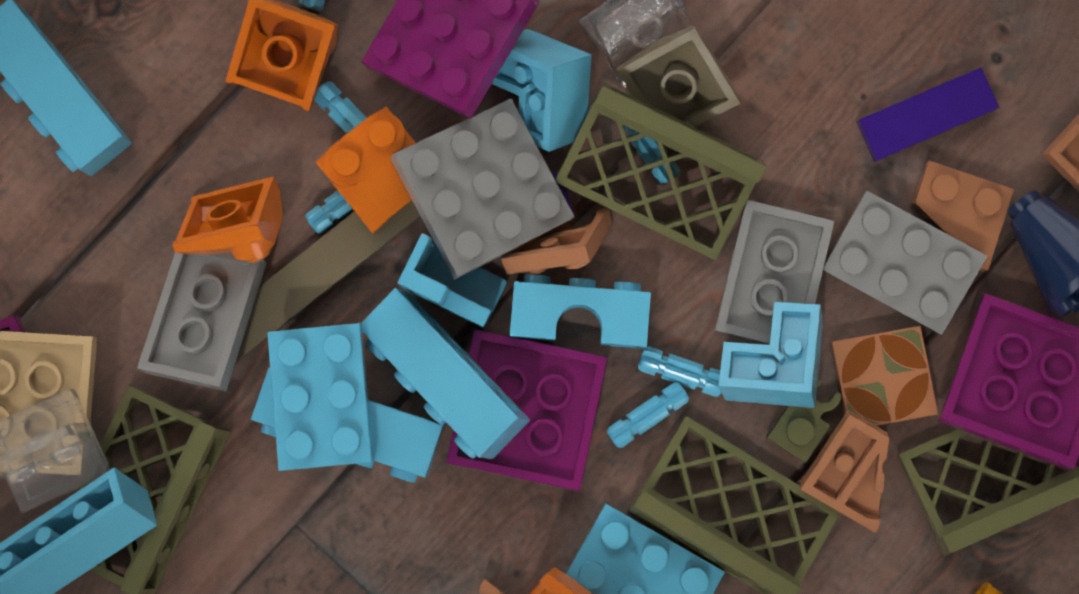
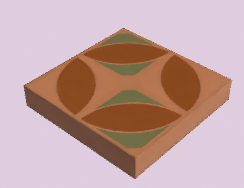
[829,325,938,426]

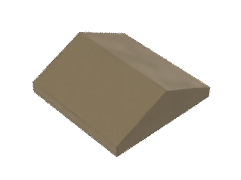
[617,25,741,127]

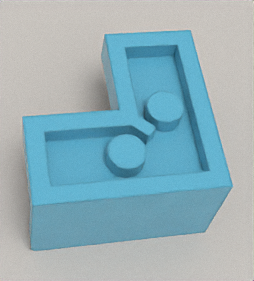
[492,29,592,152]
[397,233,507,329]
[718,302,824,408]

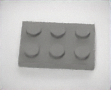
[823,190,987,335]
[713,200,834,345]
[137,252,267,391]

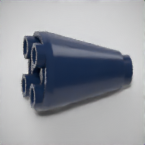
[1007,190,1079,318]

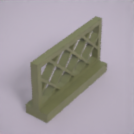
[555,82,767,260]
[79,386,231,594]
[627,416,840,594]
[897,429,1079,557]

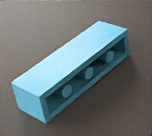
[0,0,133,177]
[361,288,530,459]
[251,368,445,483]
[0,468,157,594]

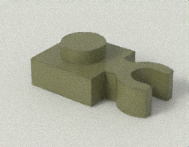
[766,379,841,463]

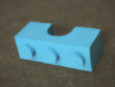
[510,274,651,349]

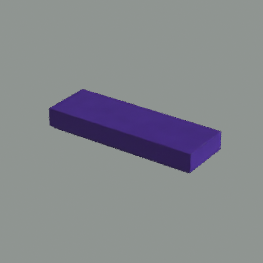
[856,67,1000,162]

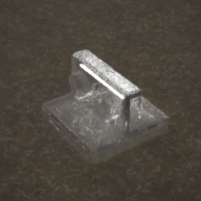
[578,0,692,87]
[0,389,111,513]

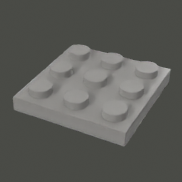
[390,99,575,280]

